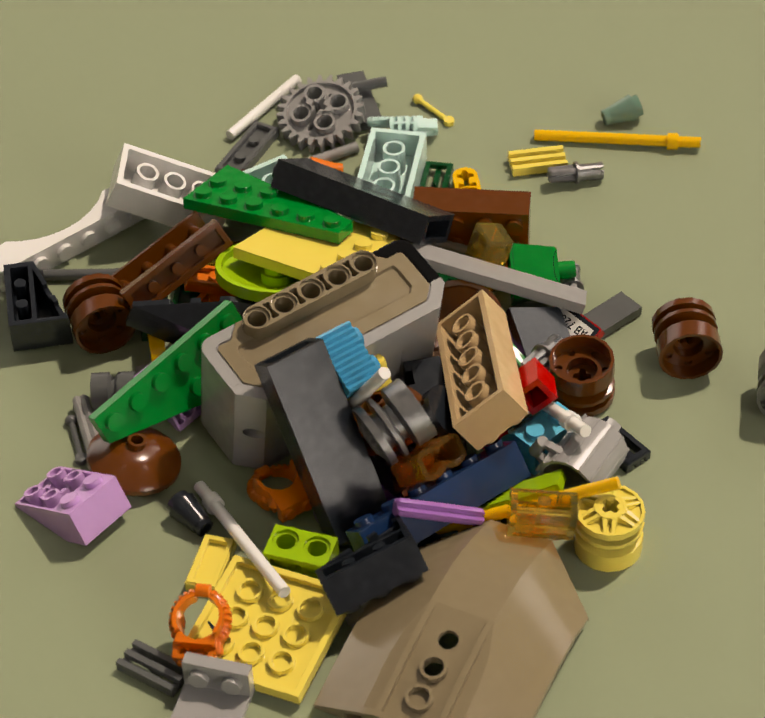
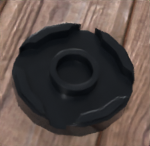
[421,385,467,445]

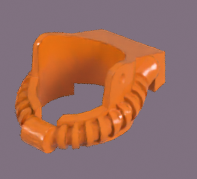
[246,459,312,523]
[169,583,232,667]

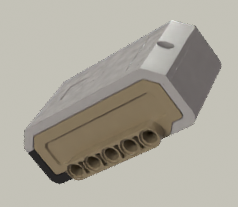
[201,240,445,469]

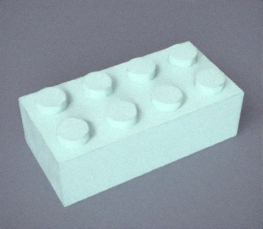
[351,127,427,227]

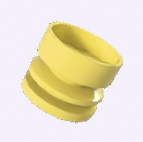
[574,485,645,572]

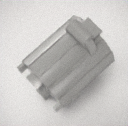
[529,414,630,507]

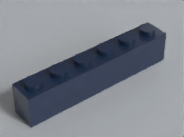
[345,438,531,551]

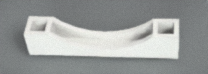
[0,187,146,294]

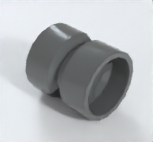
[90,371,136,412]

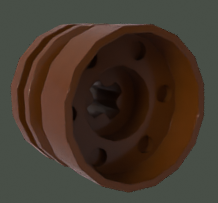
[62,273,136,354]
[651,297,723,379]
[549,334,615,417]

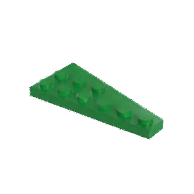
[183,165,353,244]
[88,300,243,444]

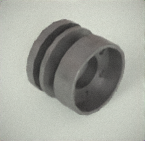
[352,378,437,467]

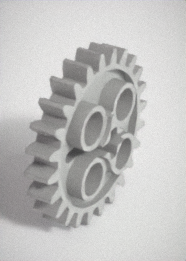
[276,75,366,153]

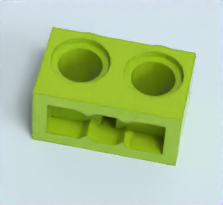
[263,524,339,579]

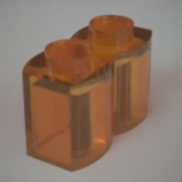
[391,433,467,488]

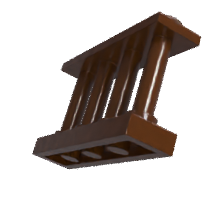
[111,211,233,307]

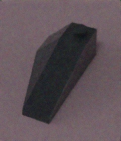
[126,296,258,344]

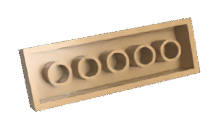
[437,289,528,451]

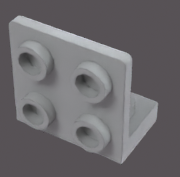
[171,652,255,718]

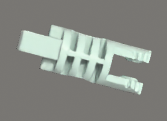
[367,115,438,137]

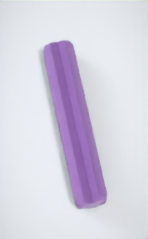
[392,498,485,526]

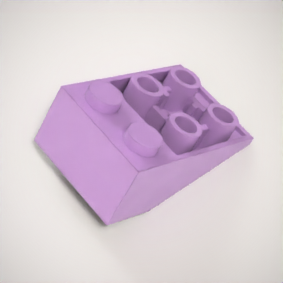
[15,466,131,546]

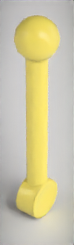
[412,94,454,127]

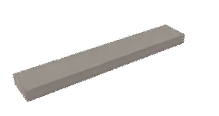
[409,243,587,314]

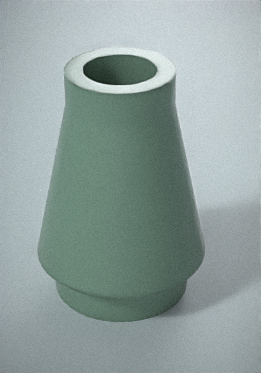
[601,94,643,126]

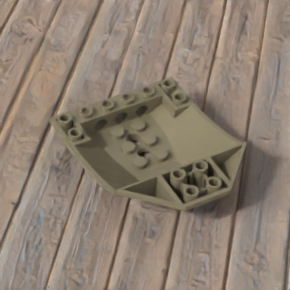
[314,519,589,718]

